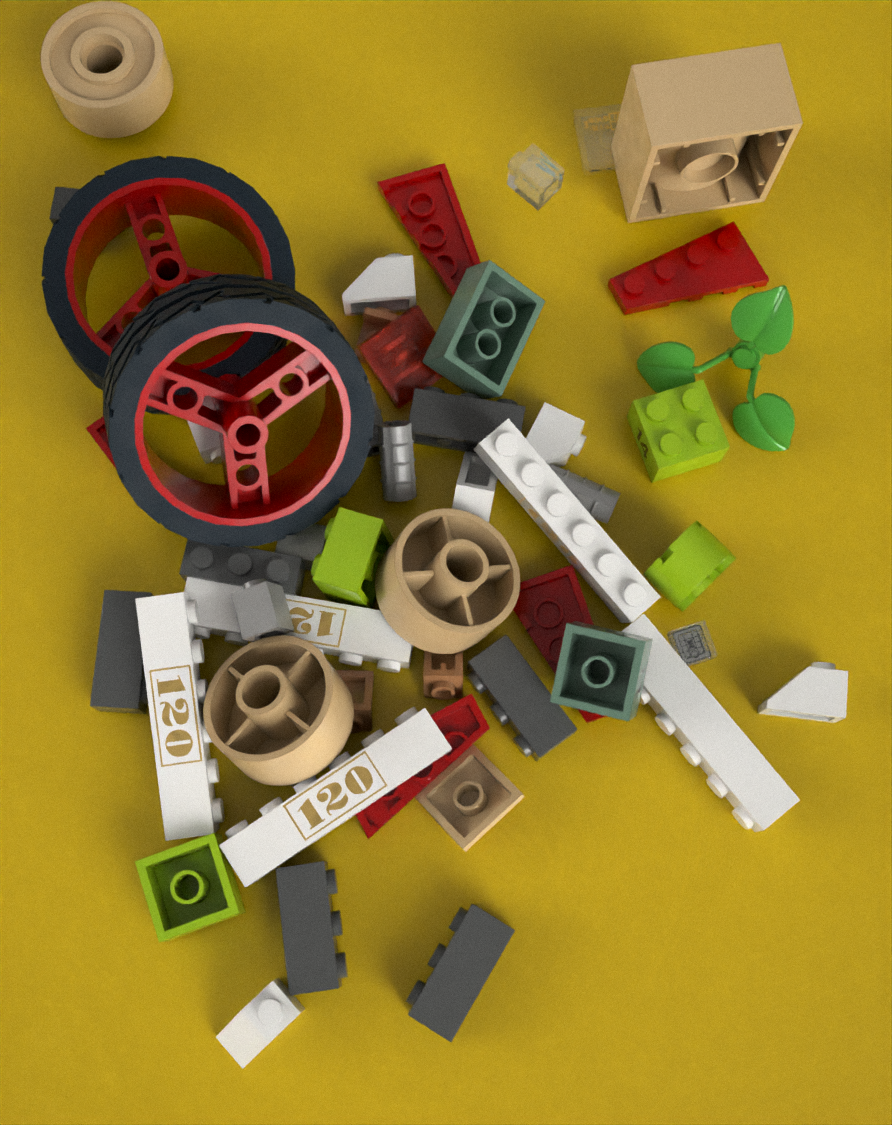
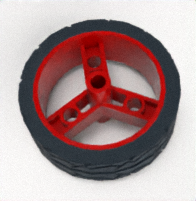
[42,156,295,415]
[103,274,375,547]

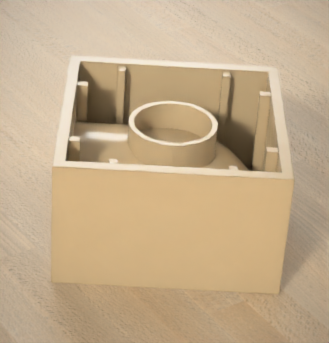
[610,43,803,223]

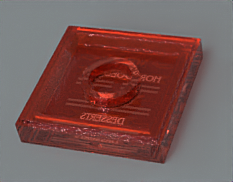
[356,305,443,409]

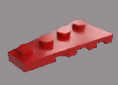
[377,163,481,298]
[607,221,769,315]
[513,565,608,724]
[356,693,490,839]

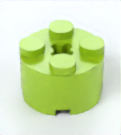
[643,521,736,612]

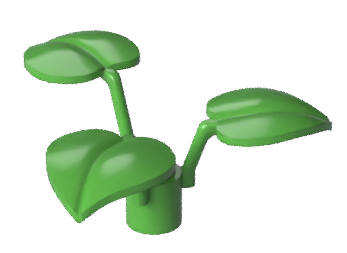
[637,285,795,451]

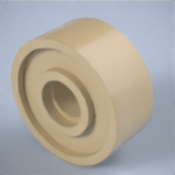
[40,1,173,138]
[375,508,520,654]
[203,635,354,786]

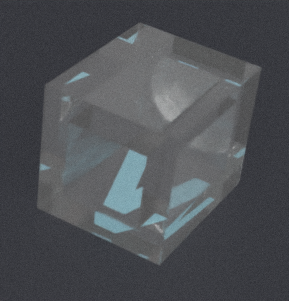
[507,143,565,210]

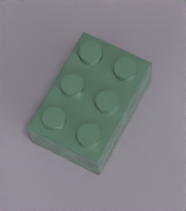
[422,260,545,399]

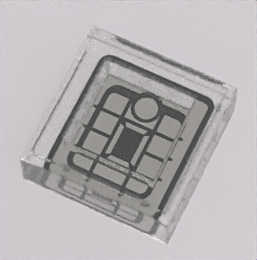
[667,620,718,667]

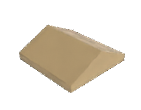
[415,744,525,852]

